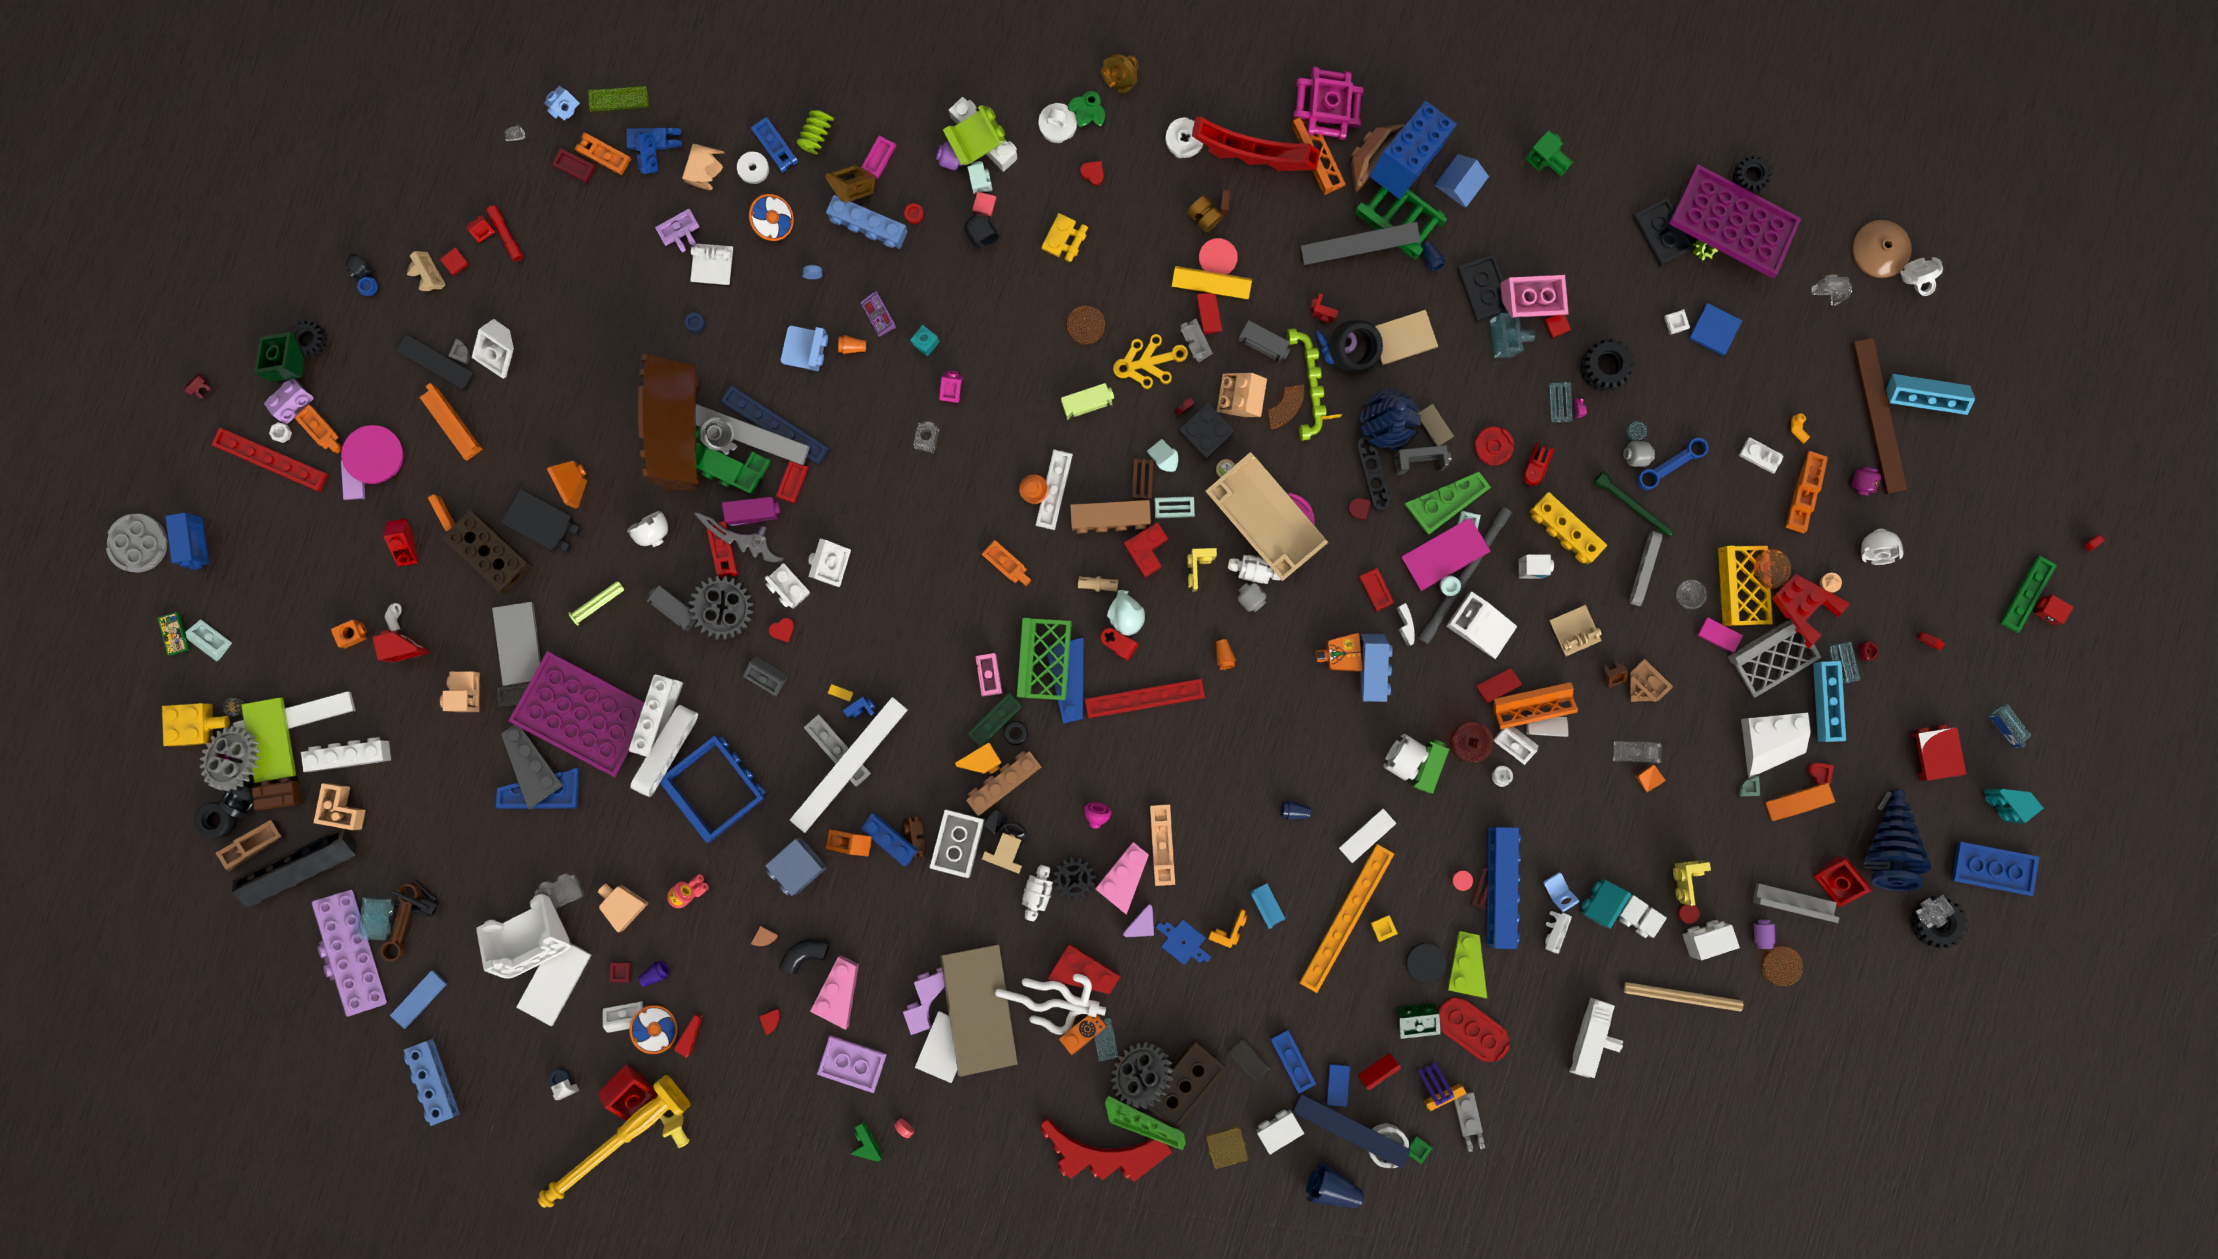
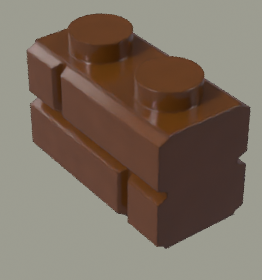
[252,778,302,811]

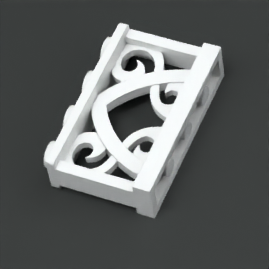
[629,674,683,756]

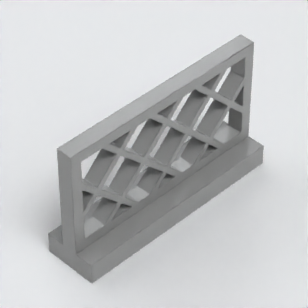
[1728,619,1821,698]

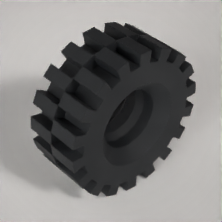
[1910,897,1968,948]

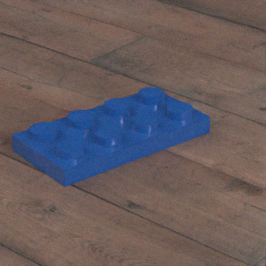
[1951,842,2039,896]

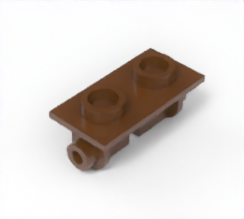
[902,817,926,858]

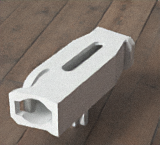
[1569,997,1623,1078]

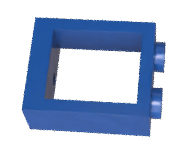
[165,513,209,569]

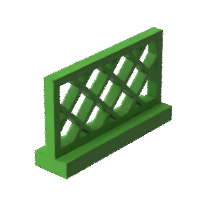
[1017,618,1072,700]

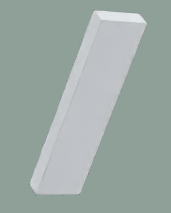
[1036,449,1073,530]

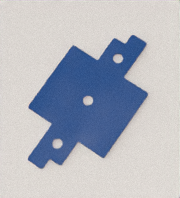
[1156,920,1211,965]

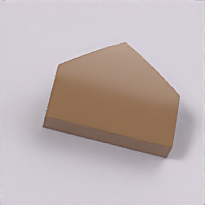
[1630,659,1673,702]

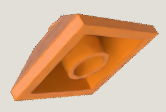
[547,461,587,509]

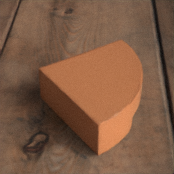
[751,926,779,946]

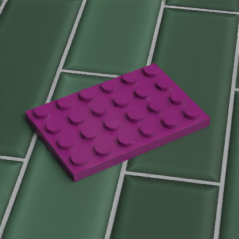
[1669,164,1801,279]
[509,651,645,777]

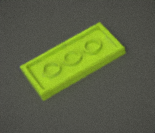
[241,698,296,783]

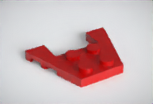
[1772,574,1850,649]

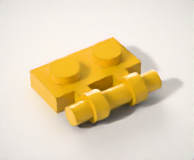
[1042,213,1088,262]

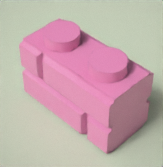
[975,653,1002,696]

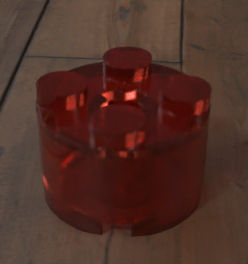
[1449,722,1493,762]

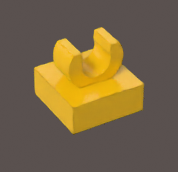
[1370,915,1398,942]

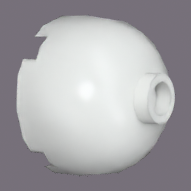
[627,511,668,547]
[1861,529,1904,565]

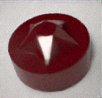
[1858,641,1878,661]

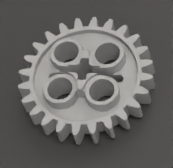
[200,726,261,791]

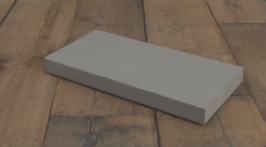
[492,602,541,686]

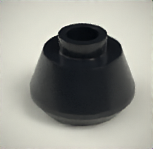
[345,253,372,278]

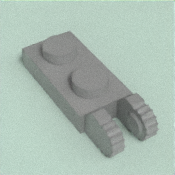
[1454,1092,1485,1152]

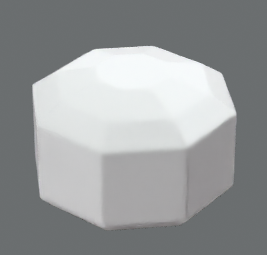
[269,422,292,443]

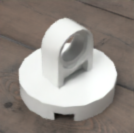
[1038,103,1077,143]
[1900,257,1943,296]

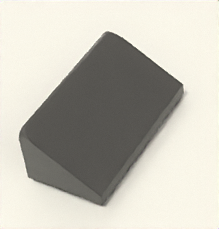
[743,657,788,696]

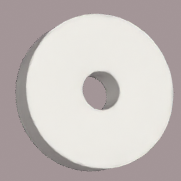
[737,152,769,184]

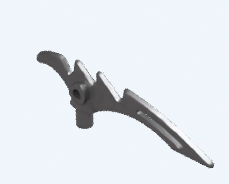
[695,512,784,563]

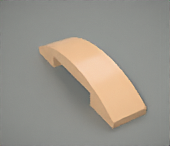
[1150,805,1175,886]

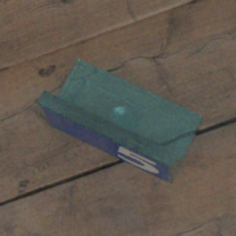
[1989,704,2032,748]

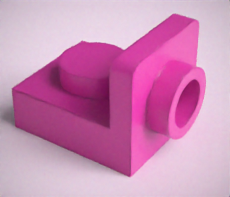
[939,371,963,403]

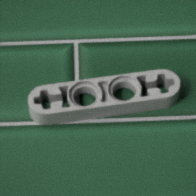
[1629,531,1662,606]

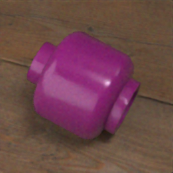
[1852,466,1881,496]

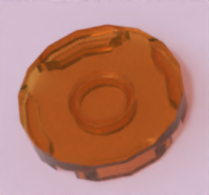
[1067,305,1106,345]
[1754,549,1791,589]
[1762,946,1804,987]

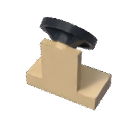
[982,822,1027,874]

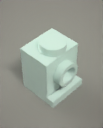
[968,161,992,194]

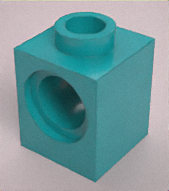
[910,325,940,357]

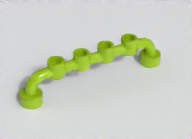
[1286,328,1326,441]

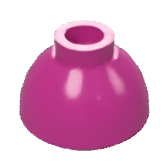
[1084,802,1112,828]

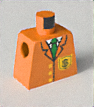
[1316,633,1363,672]

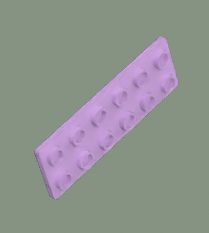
[312,890,387,1017]

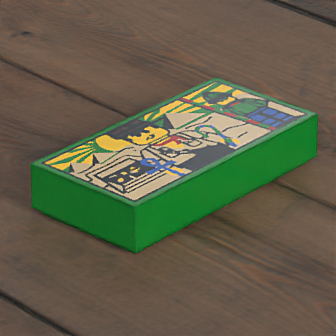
[158,612,190,656]

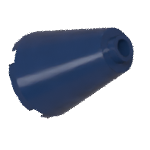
[1306,1162,1364,1209]

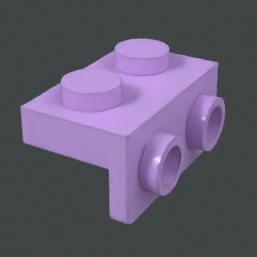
[264,379,314,425]

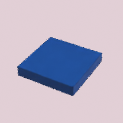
[1689,303,1742,356]

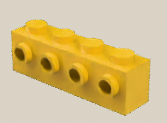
[1529,492,1607,564]

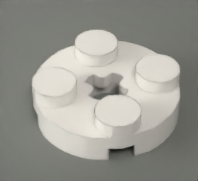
[1166,117,1203,158]

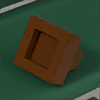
[1604,661,1628,688]

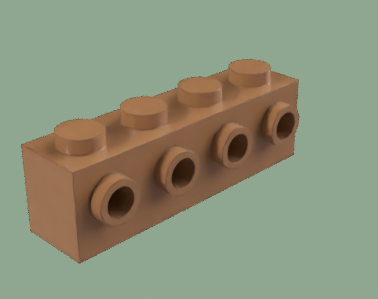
[1070,500,1151,534]
[966,751,1042,816]

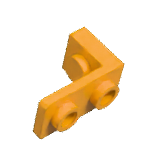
[1208,908,1247,948]

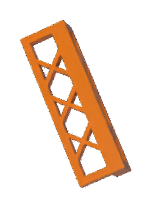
[1291,117,1346,195]
[420,383,483,461]
[1493,682,1578,729]

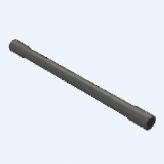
[1418,507,1512,644]

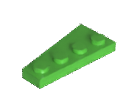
[1404,472,1491,535]
[1105,1096,1186,1150]

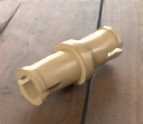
[1078,576,1119,592]

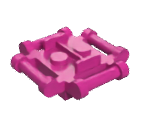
[1294,66,1364,140]

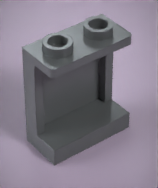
[1394,445,1451,475]

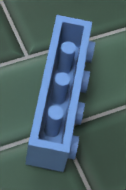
[826,195,908,249]
[404,1039,460,1126]

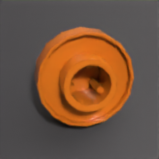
[1019,475,1049,504]

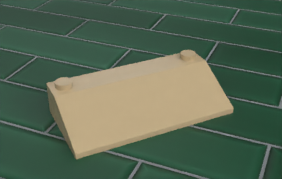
[1206,452,1329,581]

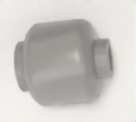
[1623,441,1655,467]
[1237,583,1267,612]

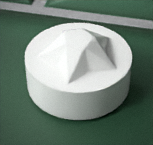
[1492,766,1513,787]

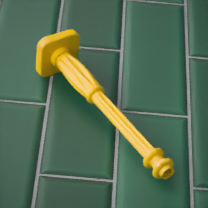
[538,1075,691,1208]

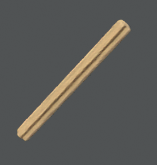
[1624,982,1743,1011]

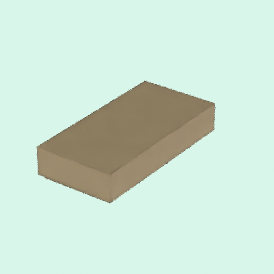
[1418,404,1454,446]

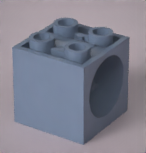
[765,838,827,896]

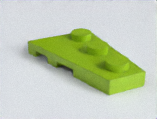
[1447,931,1487,998]

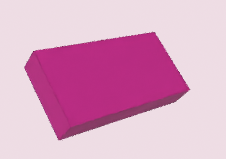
[861,135,896,179]
[1697,617,1743,653]

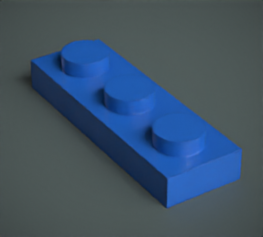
[861,813,918,866]
[1270,1029,1316,1093]

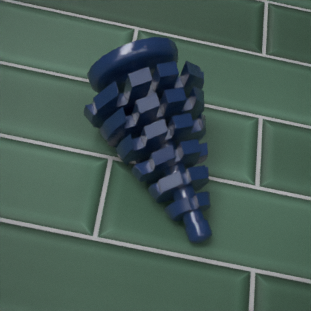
[1359,388,1421,450]
[1863,789,1932,891]

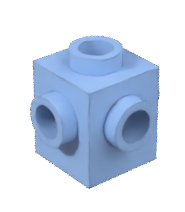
[544,86,579,120]

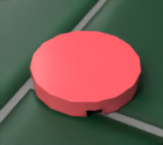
[1199,238,1237,275]

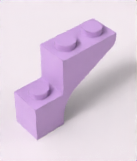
[903,967,945,1035]

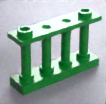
[1354,186,1447,260]

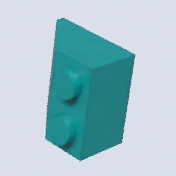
[1581,879,1631,929]

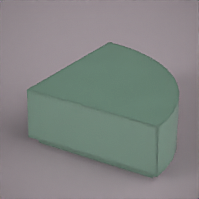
[1738,776,1760,796]

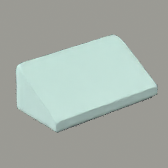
[186,619,232,661]

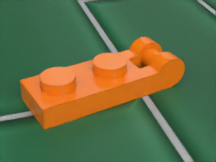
[574,132,631,176]

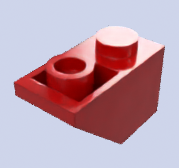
[383,518,417,567]

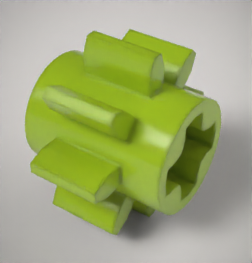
[1692,240,1718,260]

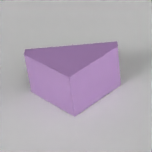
[1123,904,1154,937]

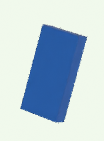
[1326,1064,1350,1107]

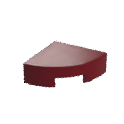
[1174,398,1195,417]

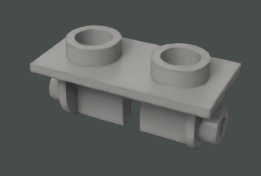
[1180,319,1213,363]

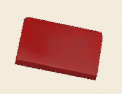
[1196,293,1222,335]
[1476,668,1522,703]
[1358,1053,1401,1090]

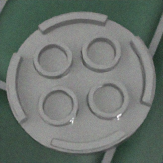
[106,514,168,573]

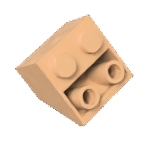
[1217,373,1267,417]

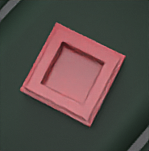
[972,191,996,217]

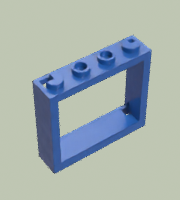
[660,736,766,843]

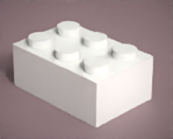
[930,809,985,878]

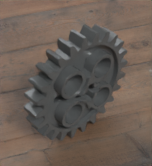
[688,576,753,640]
[1111,1042,1173,1109]

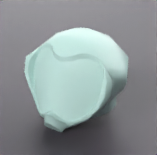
[1107,590,1145,636]

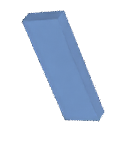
[390,970,448,1029]

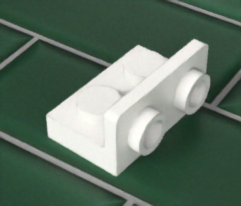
[765,563,811,609]

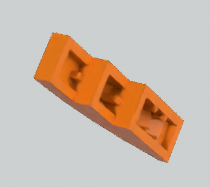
[1785,451,1828,534]

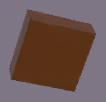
[1220,190,1231,215]

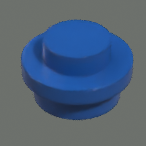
[357,276,378,296]

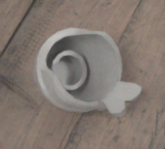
[700,417,737,455]

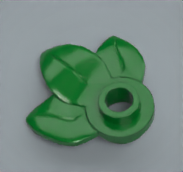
[1068,91,1105,127]

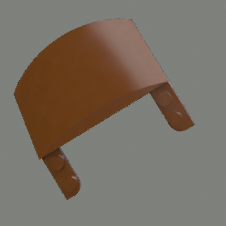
[638,354,700,490]

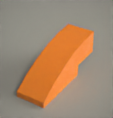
[1765,783,1835,821]

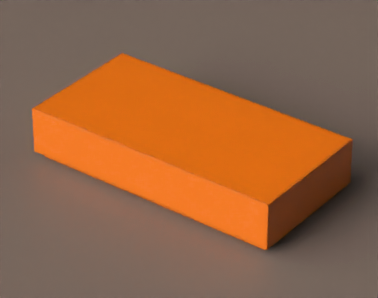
[428,494,455,532]

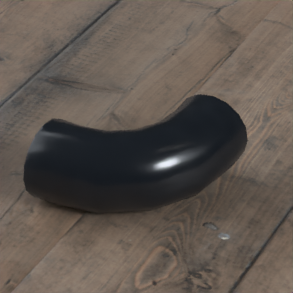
[779,939,830,974]

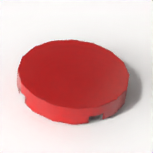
[1474,427,1514,466]

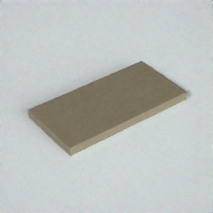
[940,945,1017,1077]

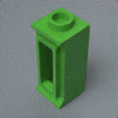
[1411,740,1449,794]

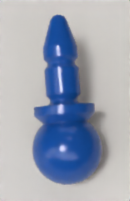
[1316,330,1335,364]

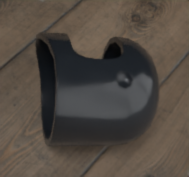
[964,214,1000,249]
[218,783,254,818]

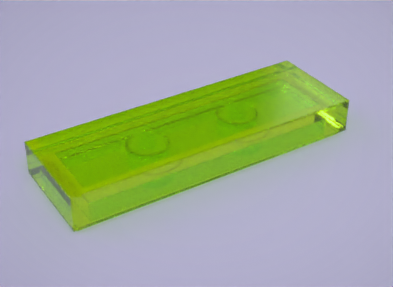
[588,86,649,112]

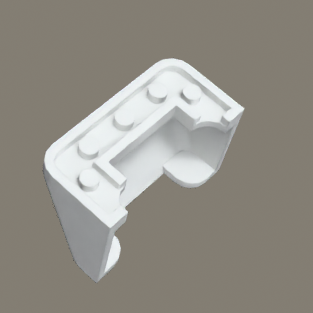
[476,894,571,978]

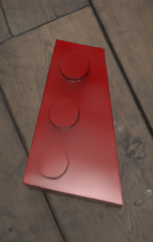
[1048,943,1120,994]

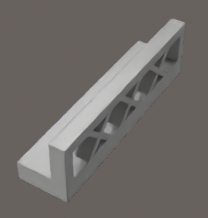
[1752,883,1839,923]

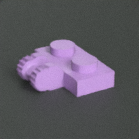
[655,209,700,252]

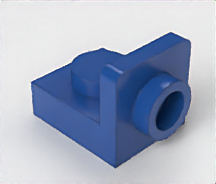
[843,697,876,718]

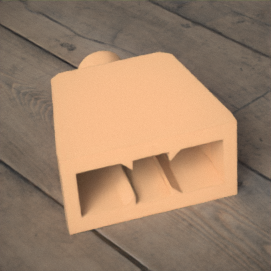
[598,884,648,932]

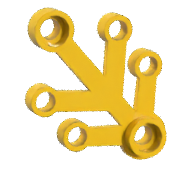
[1113,334,1188,389]

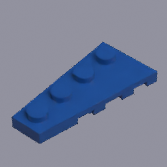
[1045,638,1084,724]
[496,768,580,809]

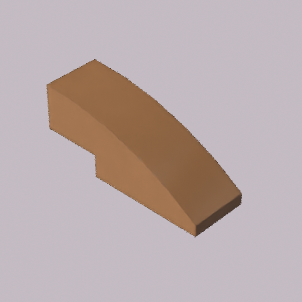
[216,820,281,871]

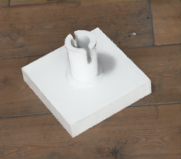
[808,539,851,587]

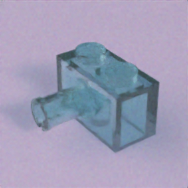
[1490,313,1535,358]
[358,897,394,940]

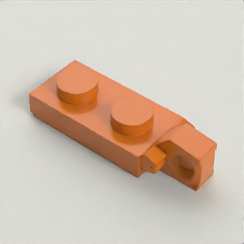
[294,404,342,454]
[982,540,1031,586]

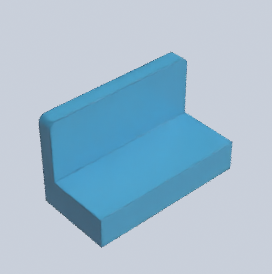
[1249,883,1285,929]

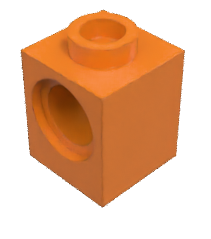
[331,620,367,649]

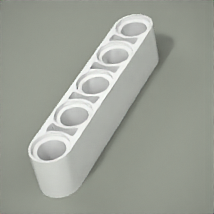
[631,705,698,797]

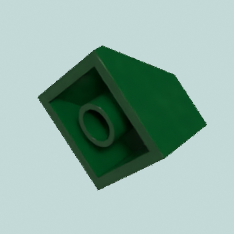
[254,332,305,382]

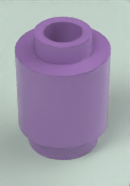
[1754,919,1775,949]

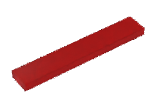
[211,427,328,492]
[1085,678,1205,719]

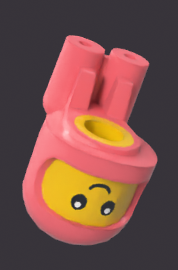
[667,874,709,908]

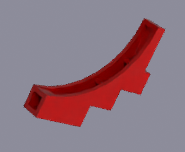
[1191,117,1320,171]
[1040,1117,1172,1182]

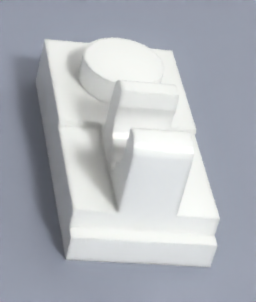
[1739,437,1783,474]
[1545,911,1572,954]

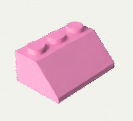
[1501,275,1568,317]

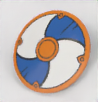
[749,194,794,241]
[629,1005,678,1054]

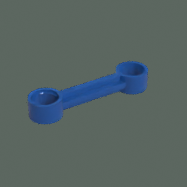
[1637,438,1708,490]

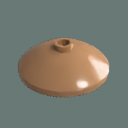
[1852,220,1912,278]

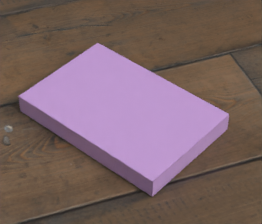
[817,1035,887,1093]

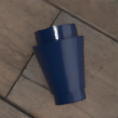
[1421,241,1445,272]
[1280,800,1311,820]

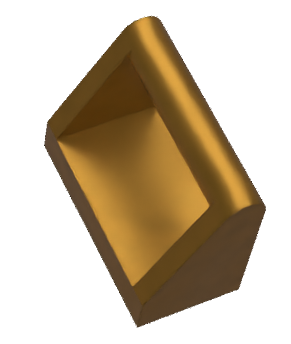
[825,165,876,203]

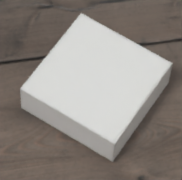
[1664,310,1690,335]

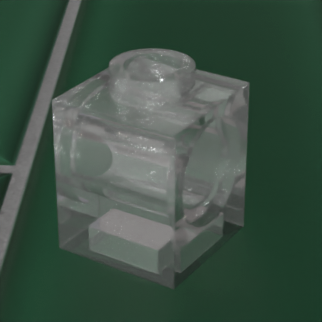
[913,421,939,453]

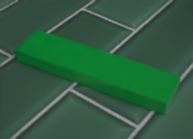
[1999,555,2057,633]

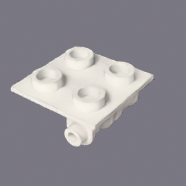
[691,244,733,285]

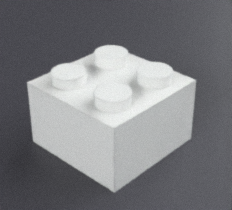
[1682,920,1740,960]

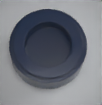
[684,312,705,333]
[549,1069,571,1087]

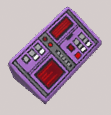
[860,291,896,337]

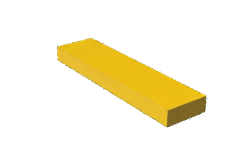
[1172,266,1252,299]

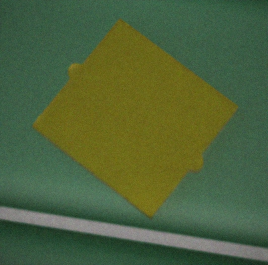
[1206,1127,1249,1169]

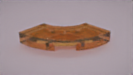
[1268,385,1304,430]

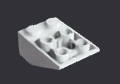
[1446,592,1517,659]

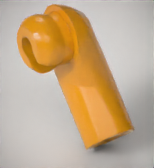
[1791,413,1810,443]

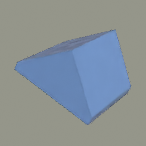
[1434,154,1489,208]

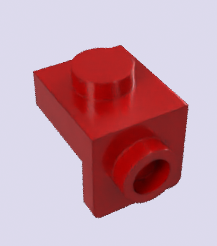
[1310,293,1338,323]

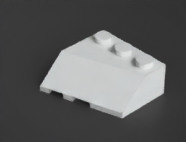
[1741,713,1810,778]

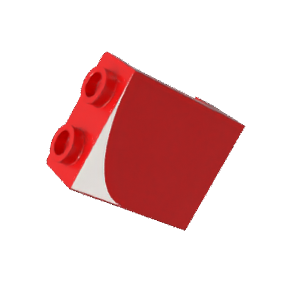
[1911,724,1966,781]

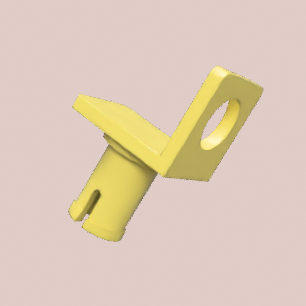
[660,1114,689,1148]

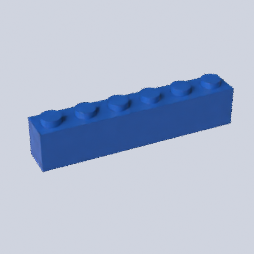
[1487,827,1521,949]

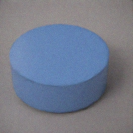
[802,265,822,279]

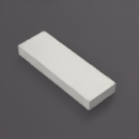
[1339,808,1397,863]

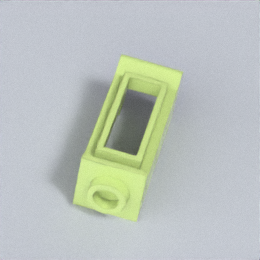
[1061,383,1114,420]

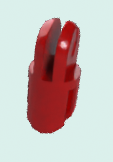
[1524,443,1555,486]

